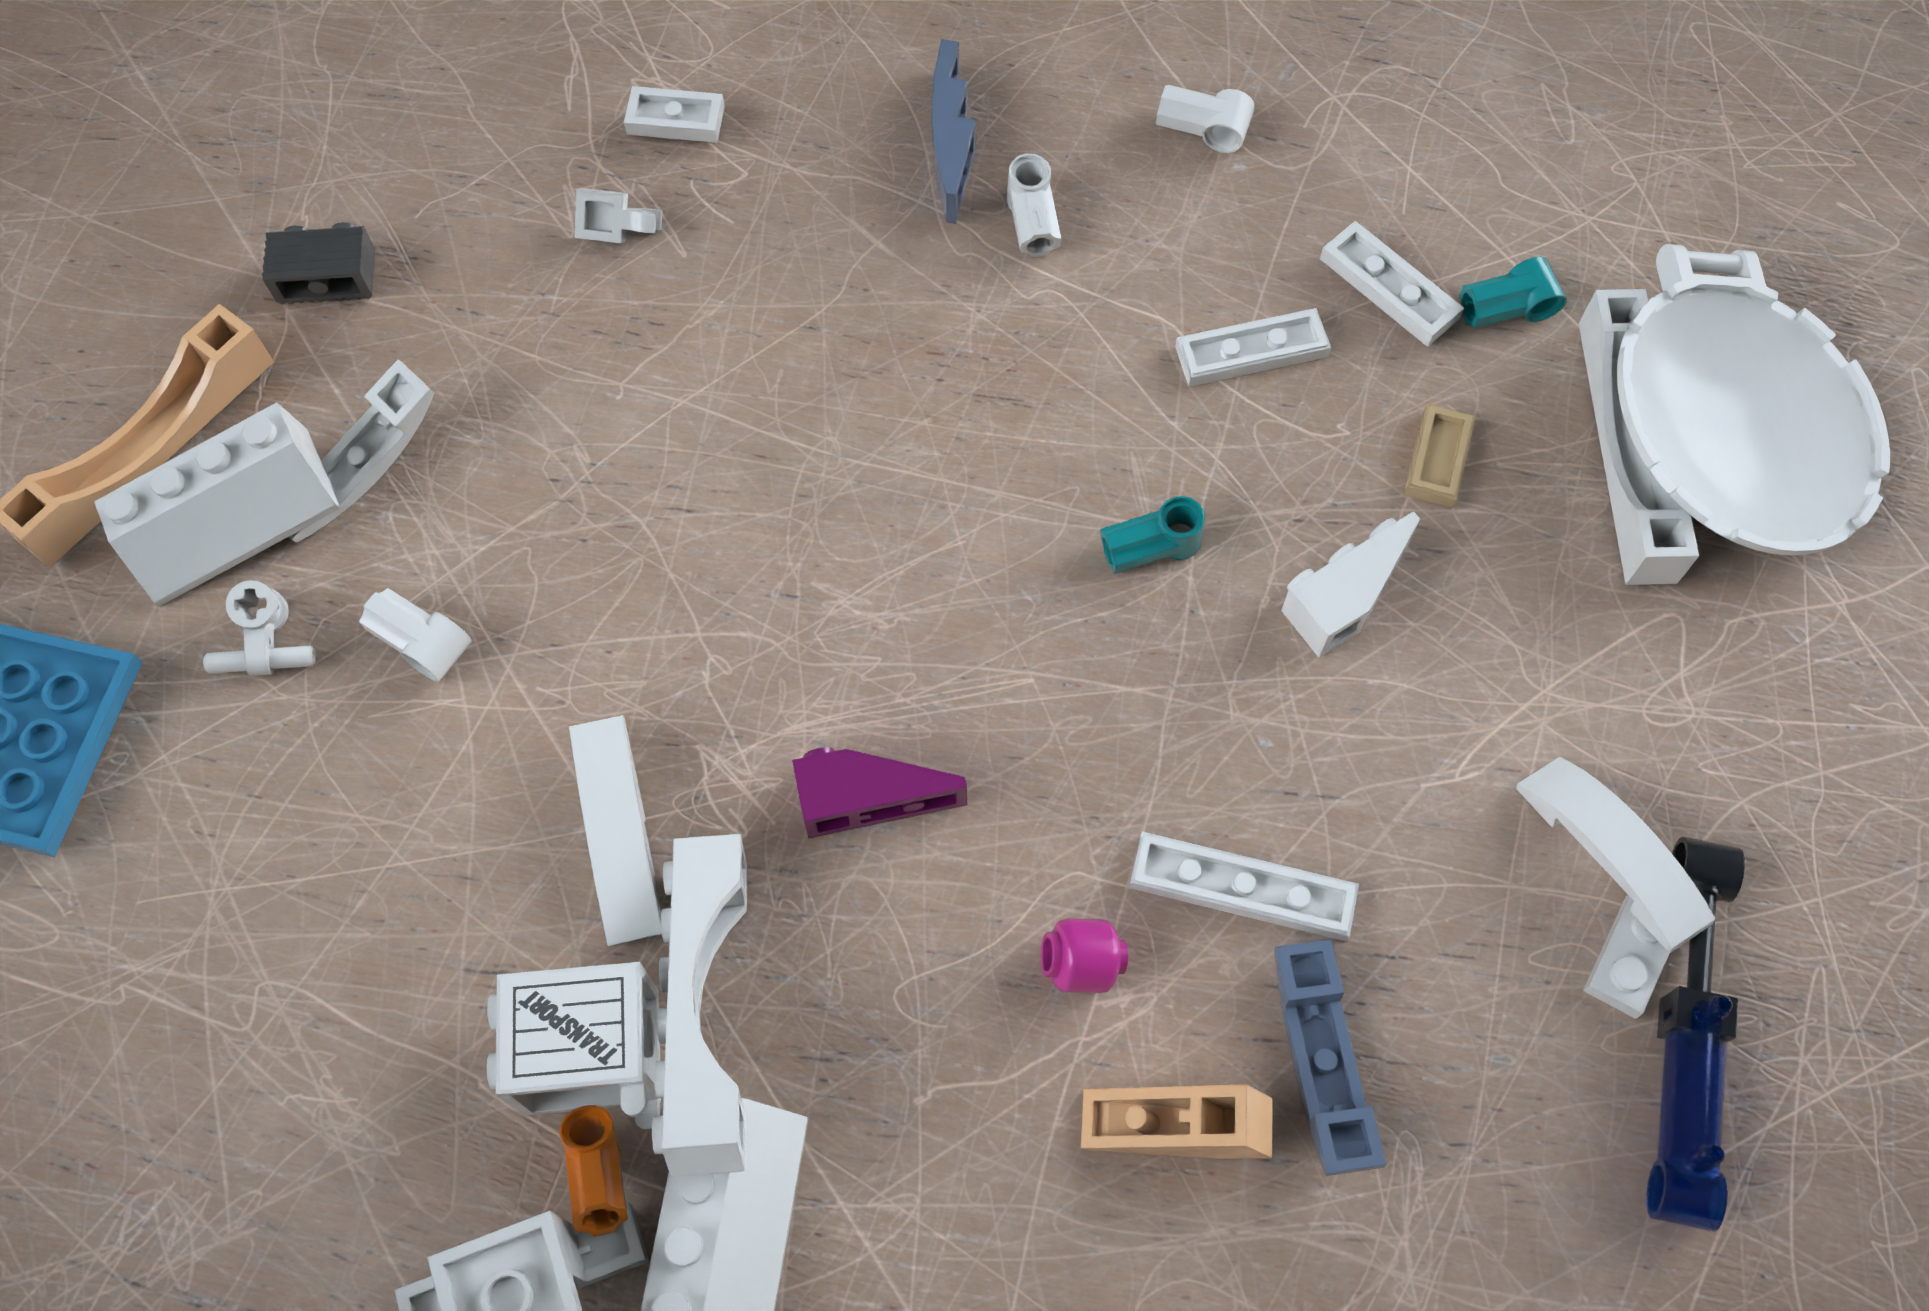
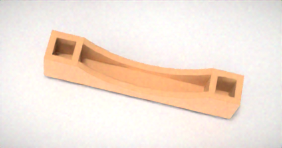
[0,304,274,568]

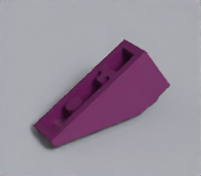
[792,747,967,839]

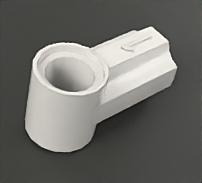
[1156,85,1255,153]
[1006,153,1061,258]
[359,588,472,682]

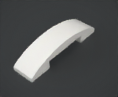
[289,359,434,542]
[1516,757,1716,953]

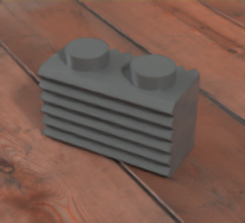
[262,222,375,305]

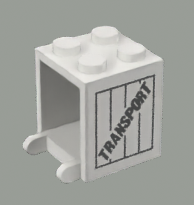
[487,962,661,1131]

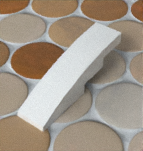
[569,715,662,946]

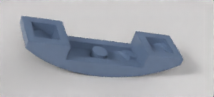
[1274,939,1387,1176]

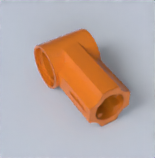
[559,1105,628,1237]

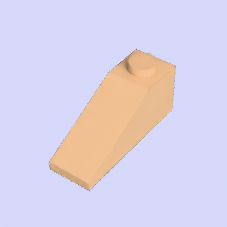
[1081,1084,1272,1159]

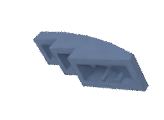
[932,39,976,224]

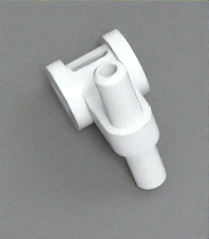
[203,580,316,676]

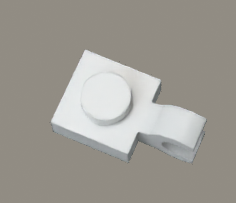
[575,188,662,243]

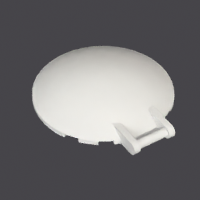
[1617,244,1890,555]

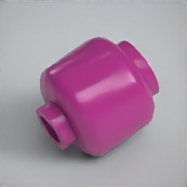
[1041,918,1128,993]

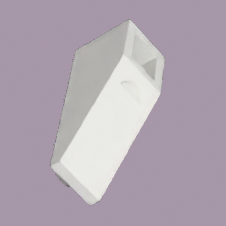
[1281,511,1420,658]

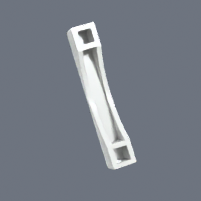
[1579,289,1699,585]
[652,834,747,1177]

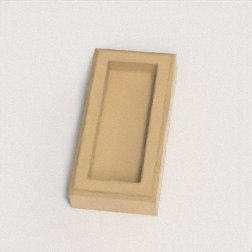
[1403,403,1476,508]

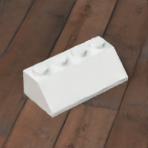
[94,402,340,606]
[641,1098,808,1311]

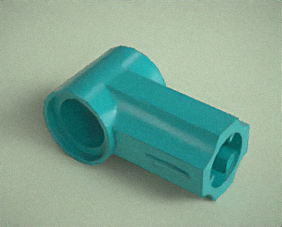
[1459,256,1567,328]
[1100,496,1205,574]

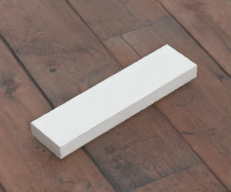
[1129,831,1359,941]

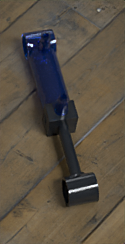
[1646,837,1745,1232]

